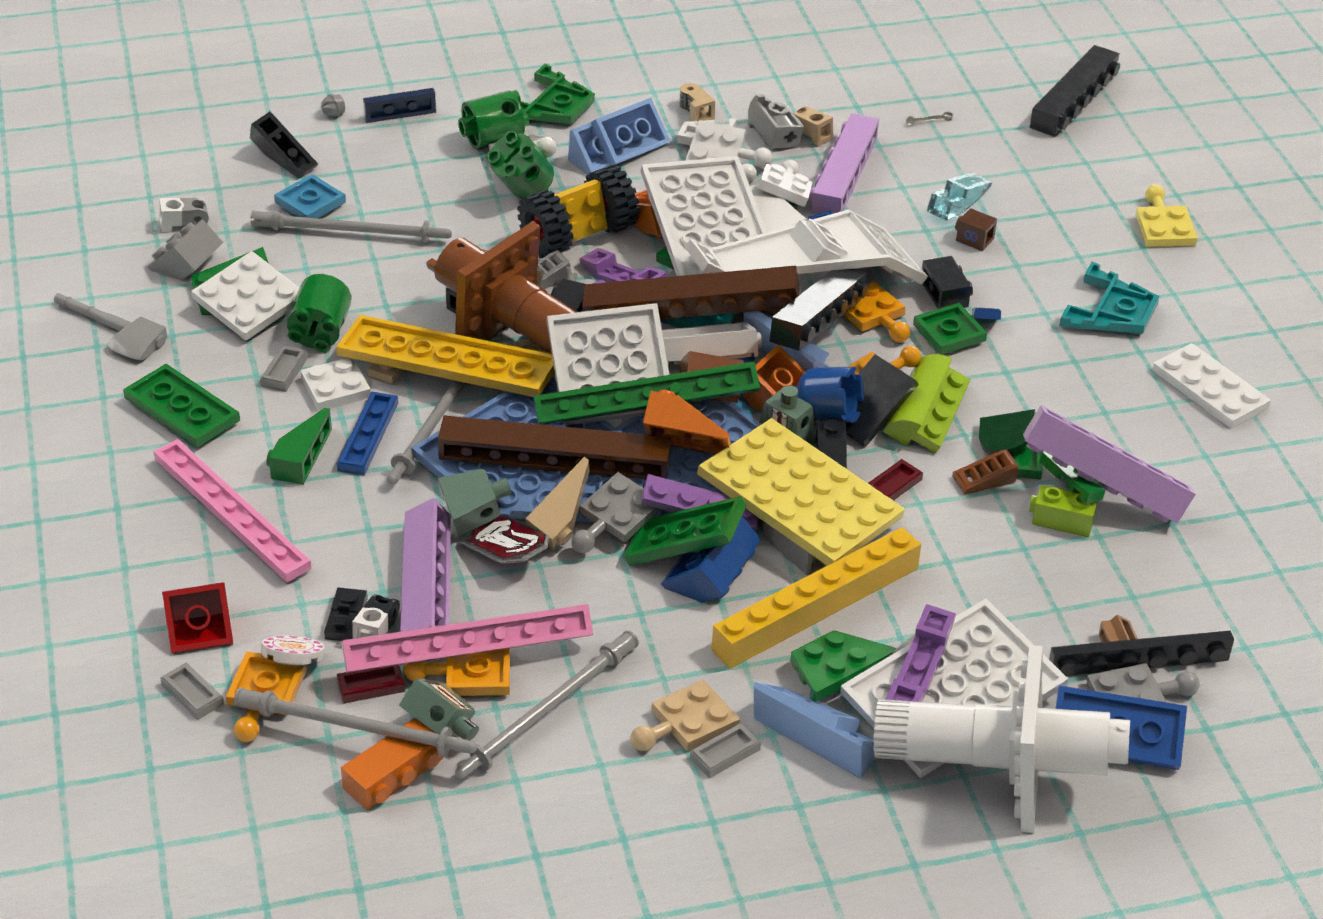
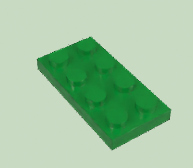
[123,363,240,448]
[624,496,746,566]

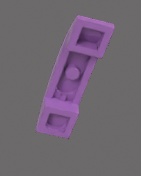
[579,248,668,282]
[885,604,956,702]

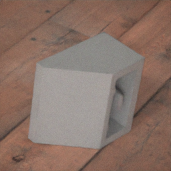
[147,219,223,280]

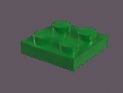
[913,303,987,355]

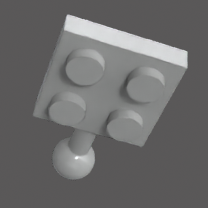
[571,472,661,553]
[1087,663,1200,702]

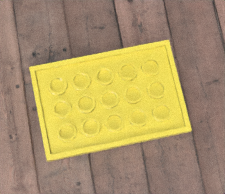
[697,418,905,566]

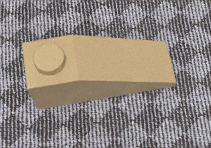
[526,457,589,551]

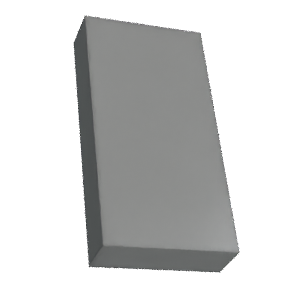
[260,346,308,391]
[160,662,224,720]
[690,723,761,778]

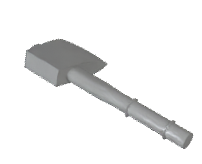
[54,293,167,360]

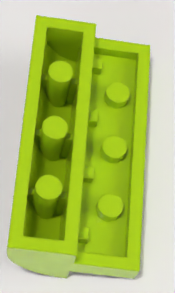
[883,354,971,454]

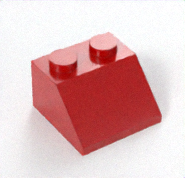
[162,582,233,653]

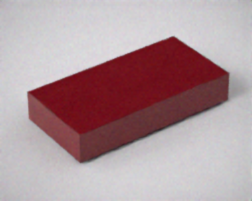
[868,459,923,501]
[337,665,405,704]

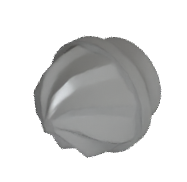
[321,94,345,117]

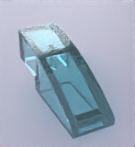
[927,173,992,221]

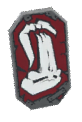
[460,515,549,564]

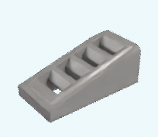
[537,250,571,289]

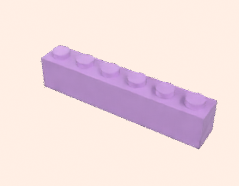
[808,113,879,214]
[1023,405,1196,524]
[400,498,451,632]

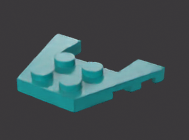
[1059,262,1160,334]

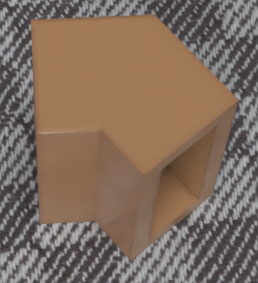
[1098,615,1138,642]

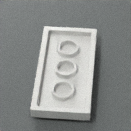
[1152,343,1271,429]

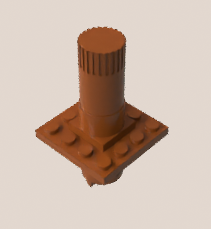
[426,221,577,354]

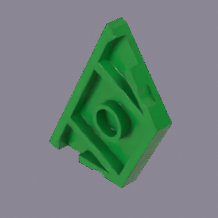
[790,630,897,702]

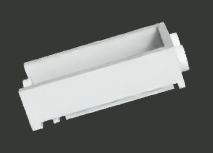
[662,322,762,365]

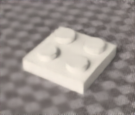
[300,358,371,411]

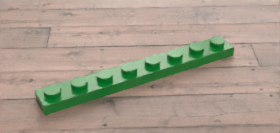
[533,361,760,425]

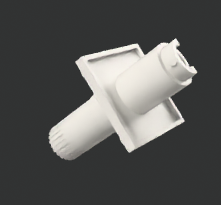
[874,645,1130,833]

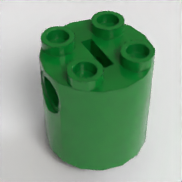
[458,90,529,149]
[487,131,554,199]
[287,274,352,352]

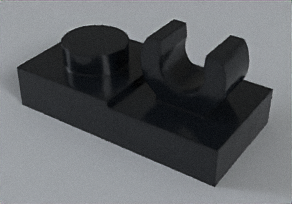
[324,587,368,641]

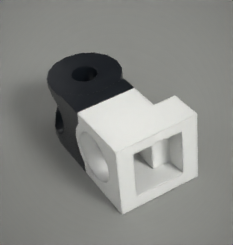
[352,594,400,639]

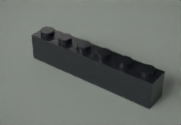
[1030,45,1120,137]
[769,269,869,351]

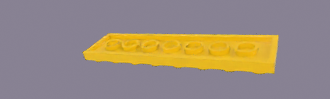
[336,315,555,397]

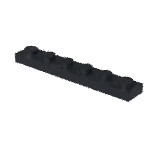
[1049,630,1234,676]

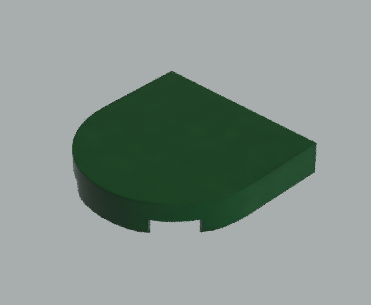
[979,409,1036,456]

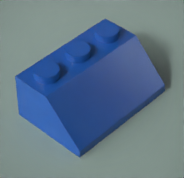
[661,516,761,603]

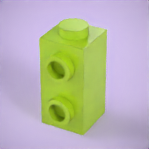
[1029,485,1097,537]

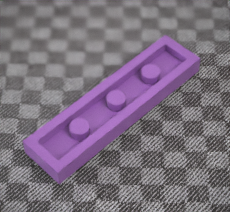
[641,474,758,531]

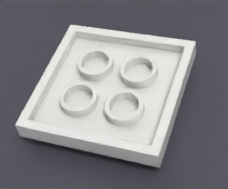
[191,251,299,341]

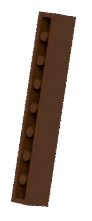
[582,265,800,319]
[437,415,671,480]

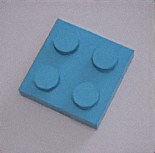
[274,174,346,218]

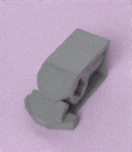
[748,94,804,148]

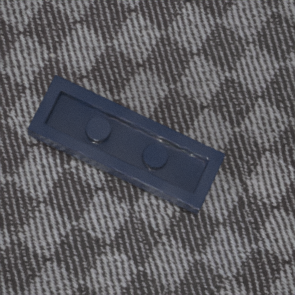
[363,88,436,123]

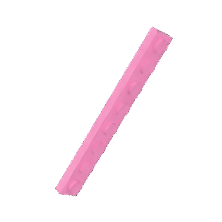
[154,439,312,582]
[341,604,593,673]

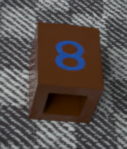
[955,208,997,251]

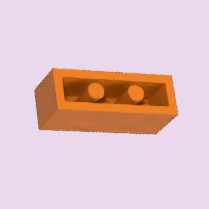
[340,718,443,811]

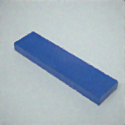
[337,392,399,475]

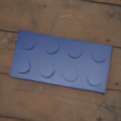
[1055,685,1187,770]

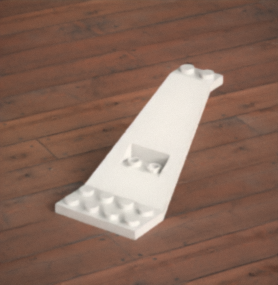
[685,210,928,284]

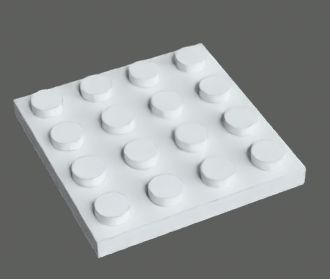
[546,303,669,426]

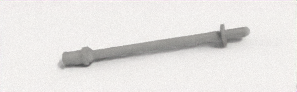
[250,210,452,243]
[387,380,465,485]
[455,630,639,779]
[234,687,477,757]

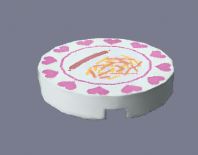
[261,636,325,665]

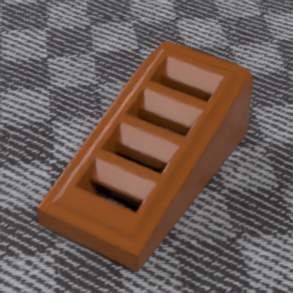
[952,450,1018,494]

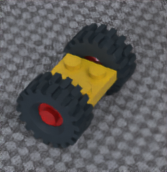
[517,165,640,259]

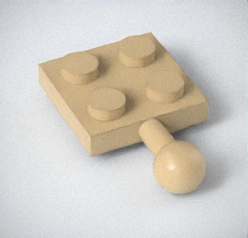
[630,680,740,751]

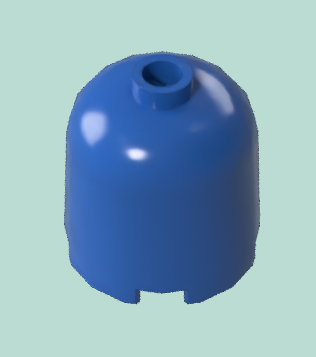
[795,367,864,423]

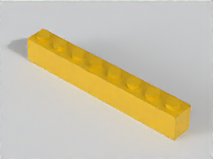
[711,527,922,669]

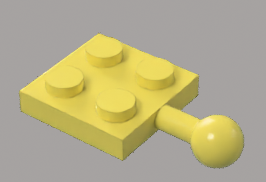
[1135,184,1198,247]

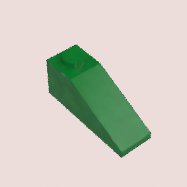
[266,408,332,485]

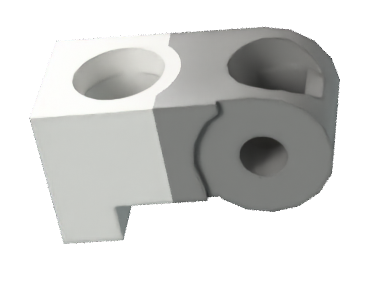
[159,198,209,232]

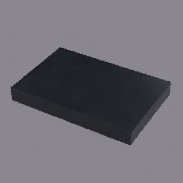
[846,354,919,447]

